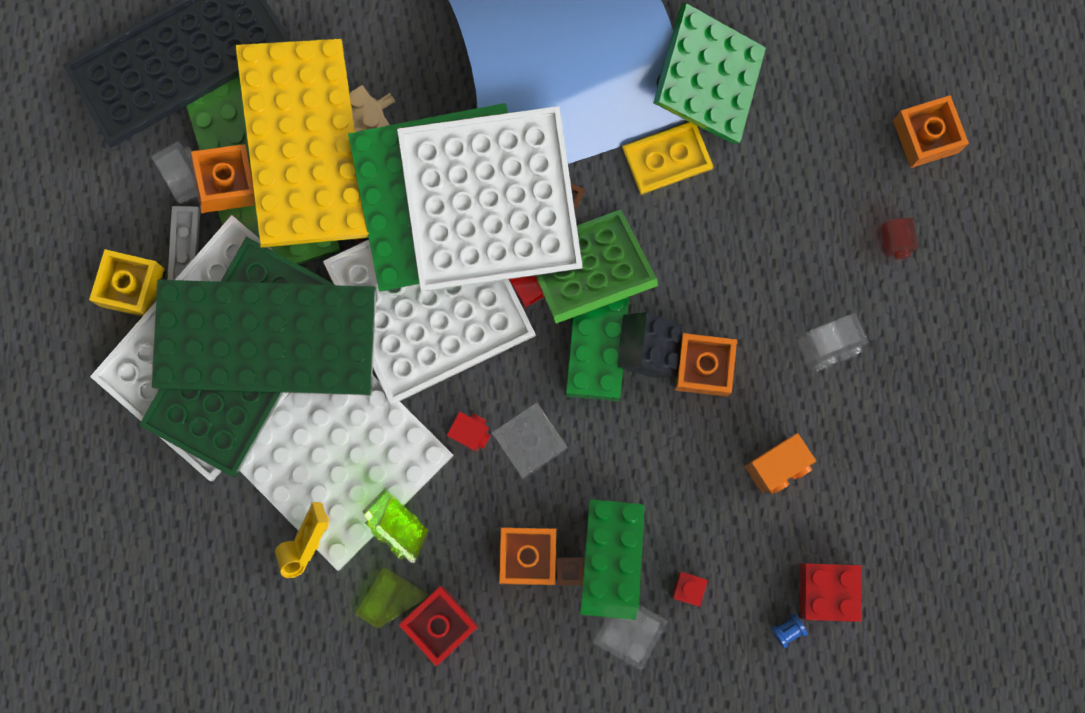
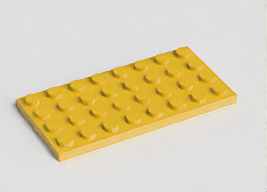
[236,39,369,247]

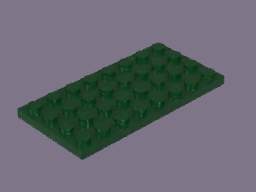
[139,236,335,478]
[151,279,376,396]

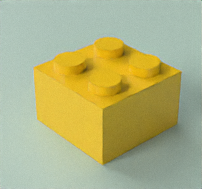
[89,249,165,317]

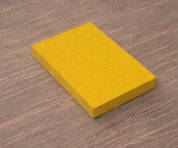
[622,122,713,195]

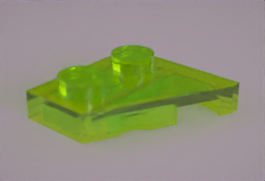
[355,567,429,629]

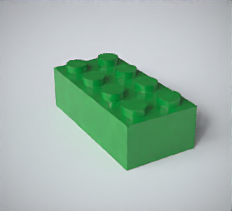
[566,297,629,401]
[580,499,644,620]

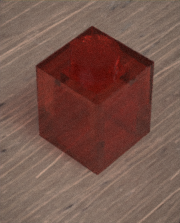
[881,217,918,260]

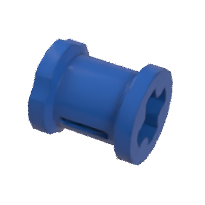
[771,613,808,649]

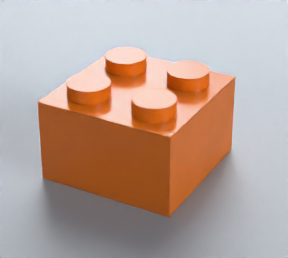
[893,95,969,168]
[191,144,255,213]
[675,333,737,397]
[744,433,816,494]
[500,528,556,585]

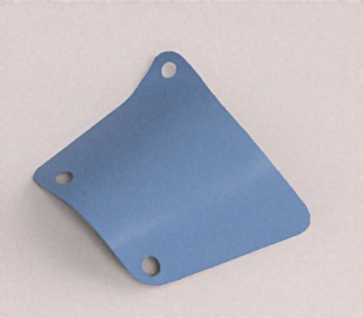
[449,0,686,164]

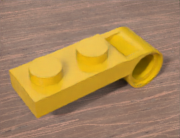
[275,502,329,578]

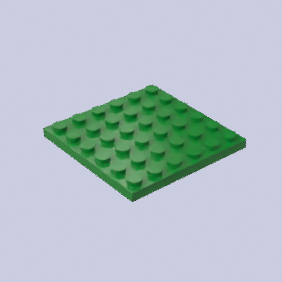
[348,103,508,292]

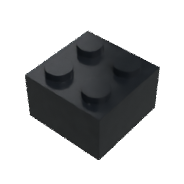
[617,312,683,378]

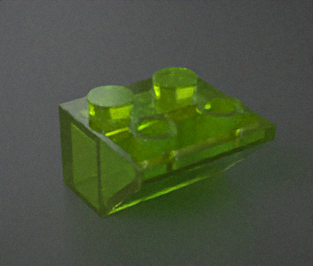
[362,488,429,564]

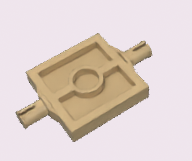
[349,85,395,132]

